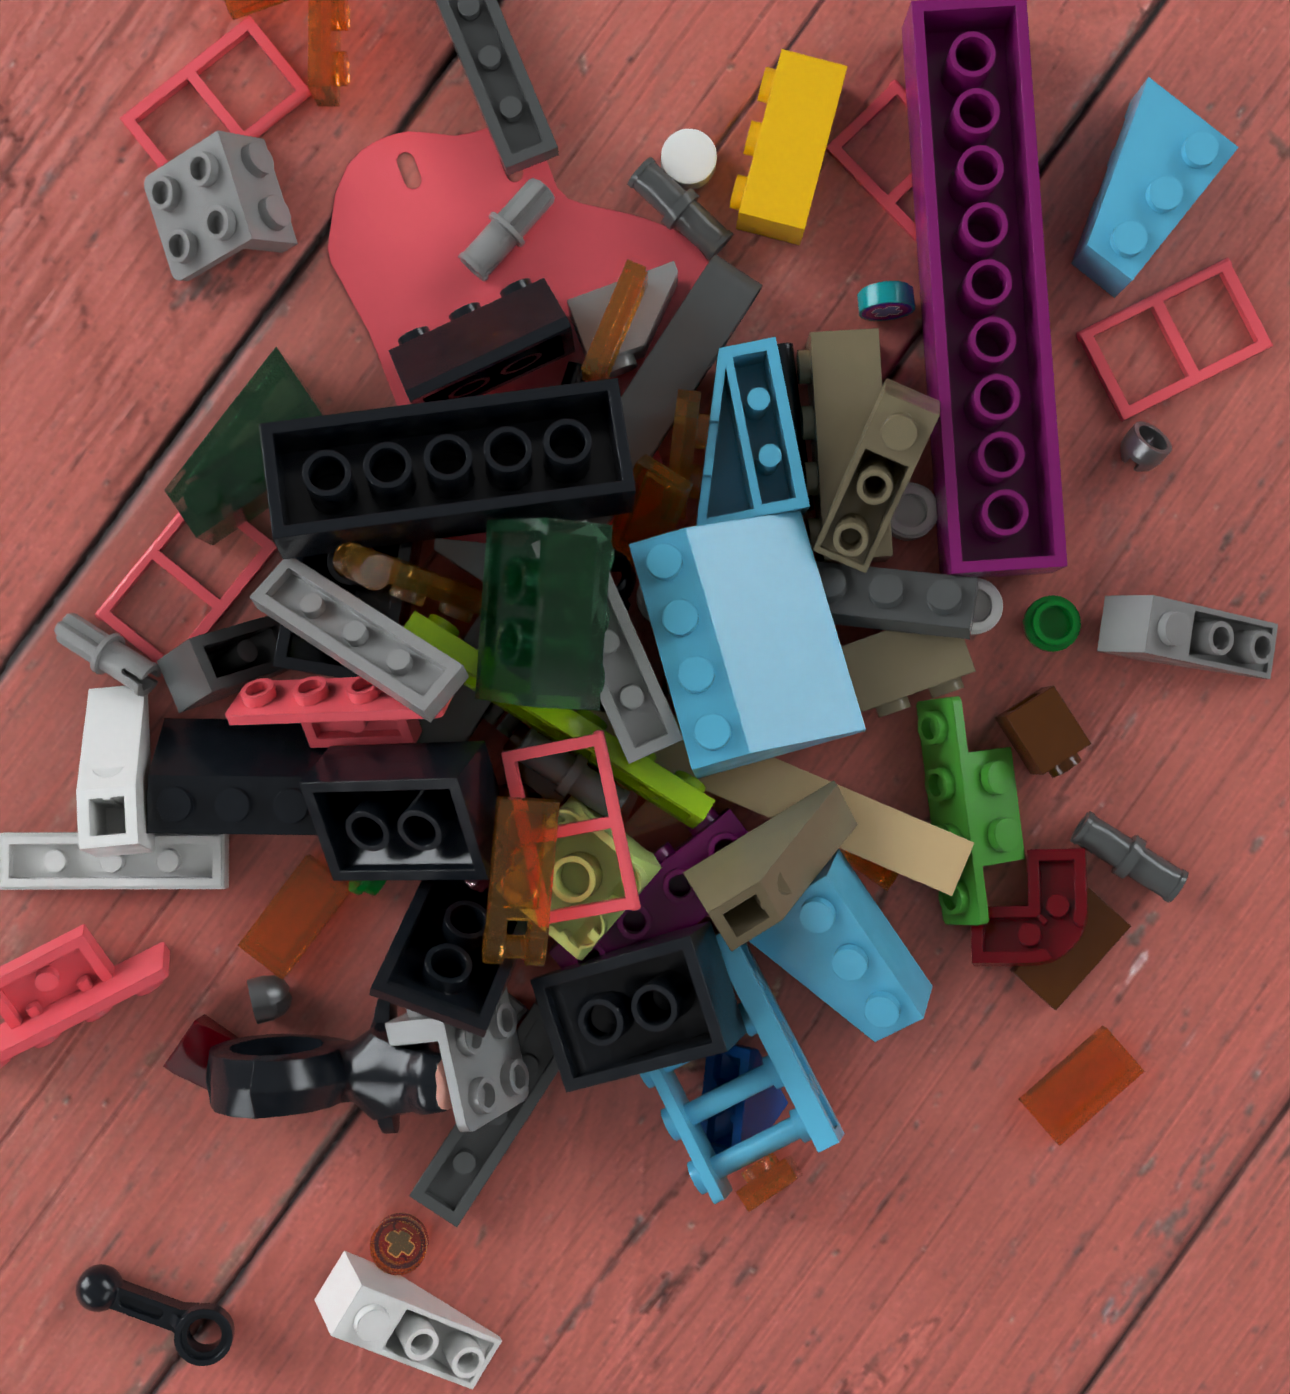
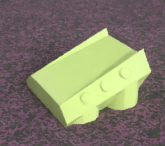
[494,796,662,961]

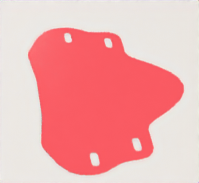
[328,128,709,547]

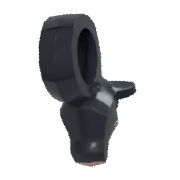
[206,998,452,1134]

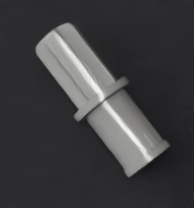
[458,178,555,282]
[54,613,162,697]

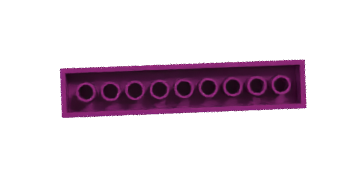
[902,0,1068,578]

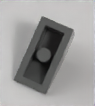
[157,616,290,713]

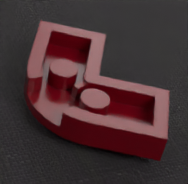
[971,848,1088,966]

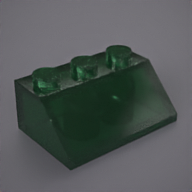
[475,518,614,710]

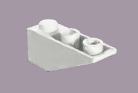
[76,686,155,858]
[314,1251,502,1390]

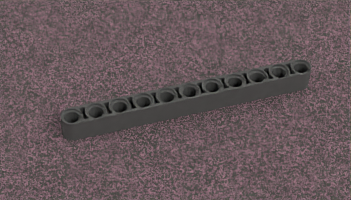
[416,254,763,743]

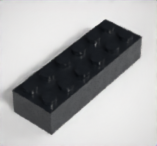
[259,378,636,560]

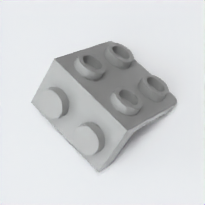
[144,130,298,281]
[385,986,529,1132]

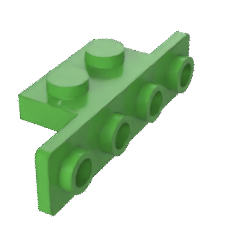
[916,696,1025,925]

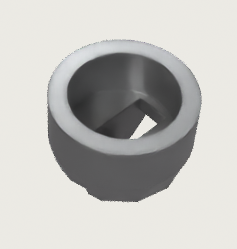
[1120,421,1172,472]
[247,975,292,1024]

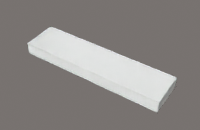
[0,832,229,890]

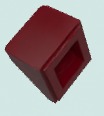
[163,1014,238,1090]

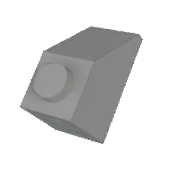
[567,261,678,378]

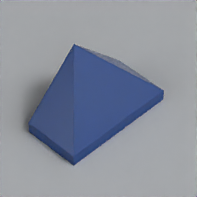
[700,1044,788,1154]

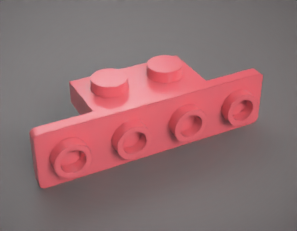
[225,676,454,748]
[0,924,170,1069]

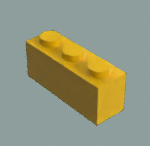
[729,49,848,246]

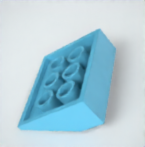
[629,511,866,779]

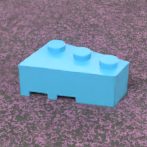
[1071,77,1239,298]
[696,337,810,526]
[749,849,933,1042]

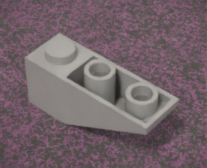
[1097,595,1278,679]

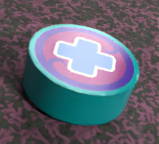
[857,281,915,321]

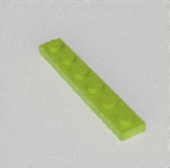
[404,611,716,829]

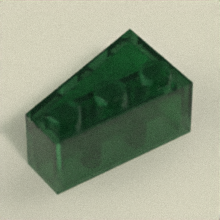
[164,347,326,546]

